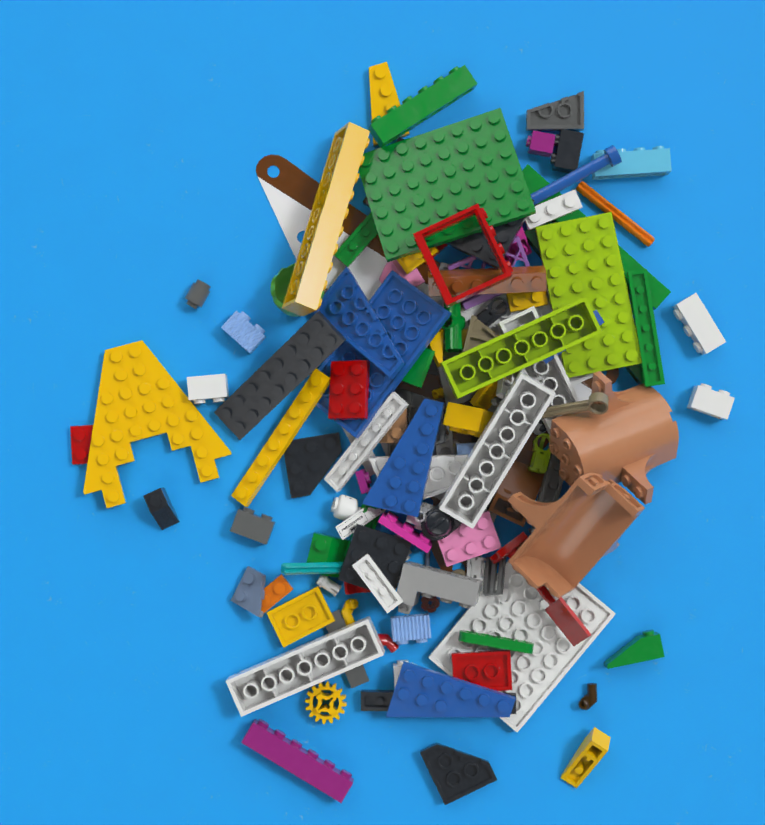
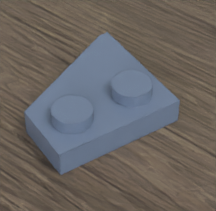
[231,566,266,618]

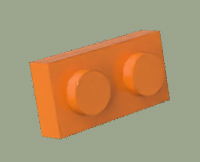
[261,574,294,614]

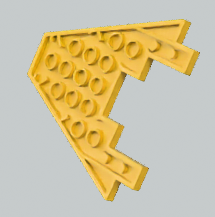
[83,340,232,508]

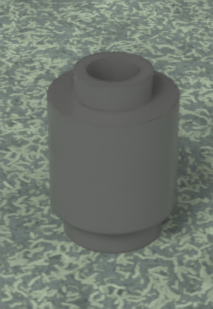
[185,279,211,309]

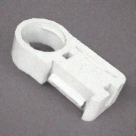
[467,557,487,596]

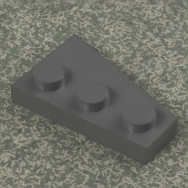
[526,91,584,131]

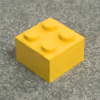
[443,402,494,437]

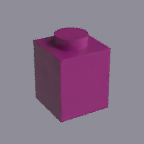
[525,130,556,157]

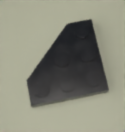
[284,432,342,498]
[420,743,497,805]

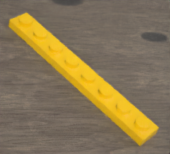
[231,369,330,507]

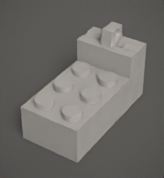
[397,561,483,614]

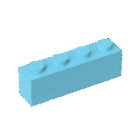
[591,146,672,180]

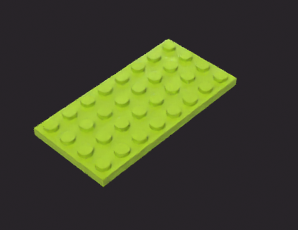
[535,212,641,378]

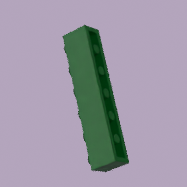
[368,65,477,148]

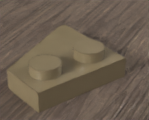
[463,315,498,352]

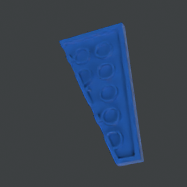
[362,399,444,517]

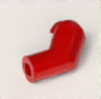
[378,634,399,653]

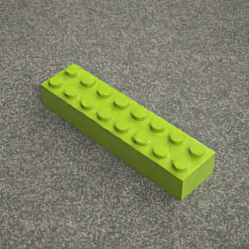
[440,297,603,399]

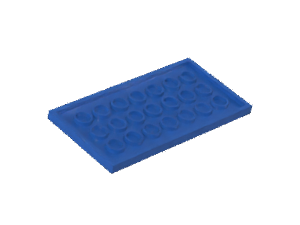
[316,270,451,439]

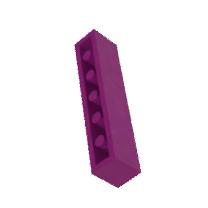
[241,719,354,803]

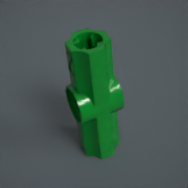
[442,295,466,353]

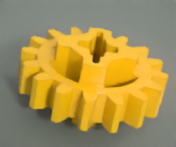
[305,681,347,724]

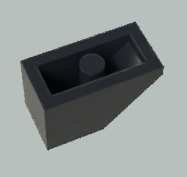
[143,487,180,530]

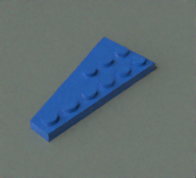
[312,266,405,379]
[386,661,516,717]

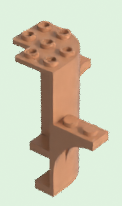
[549,371,679,505]
[508,473,645,598]

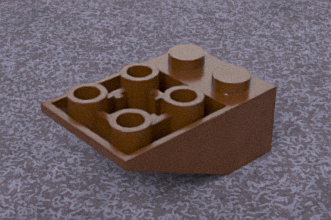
[486,460,545,527]

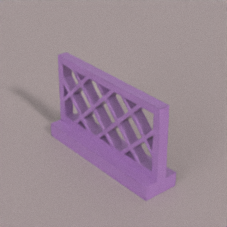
[447,236,530,310]

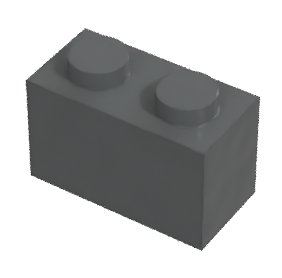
[230,507,276,544]

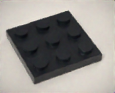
[338,523,412,590]

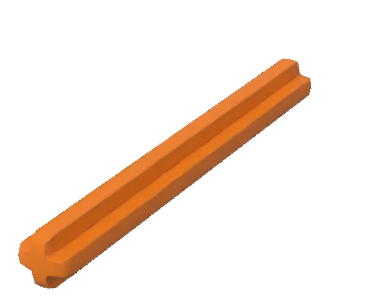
[576,181,655,247]

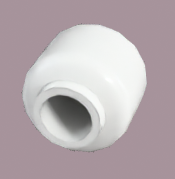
[331,494,361,521]

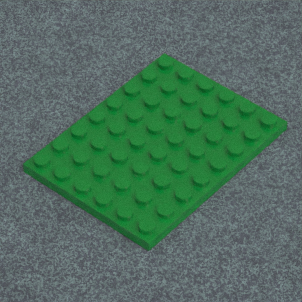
[359,108,536,262]

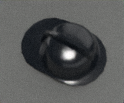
[421,503,462,541]

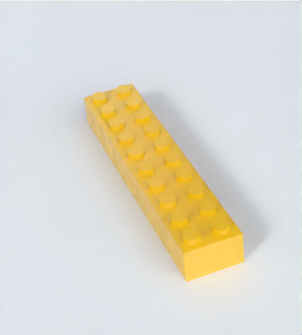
[282,122,370,317]

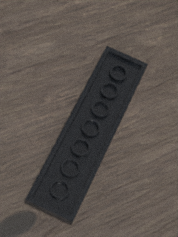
[214,311,346,440]

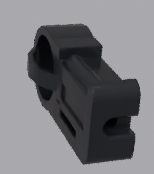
[476,297,509,327]

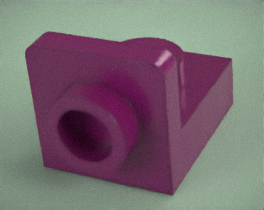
[355,469,372,494]

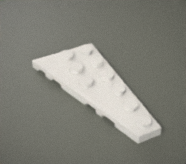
[369,454,469,500]

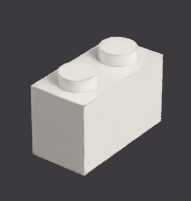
[187,374,229,404]
[687,383,735,420]

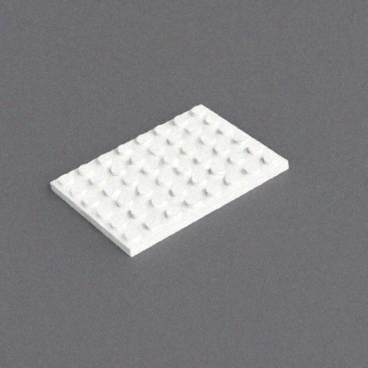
[428,540,616,733]

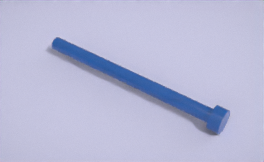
[530,145,622,205]

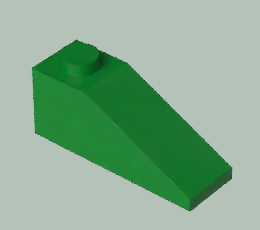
[604,630,665,669]

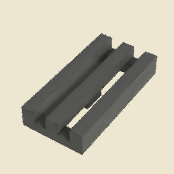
[482,557,506,596]

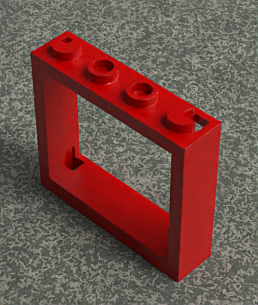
[413,204,513,308]

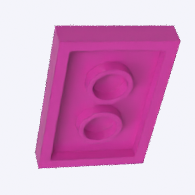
[378,511,433,553]

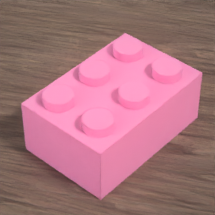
[437,510,502,567]

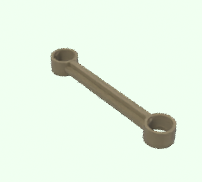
[541,392,609,419]

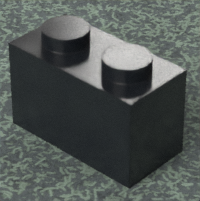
[550,129,584,173]

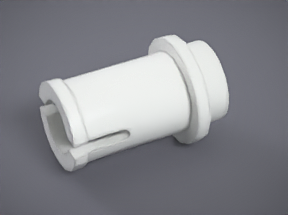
[316,575,342,596]

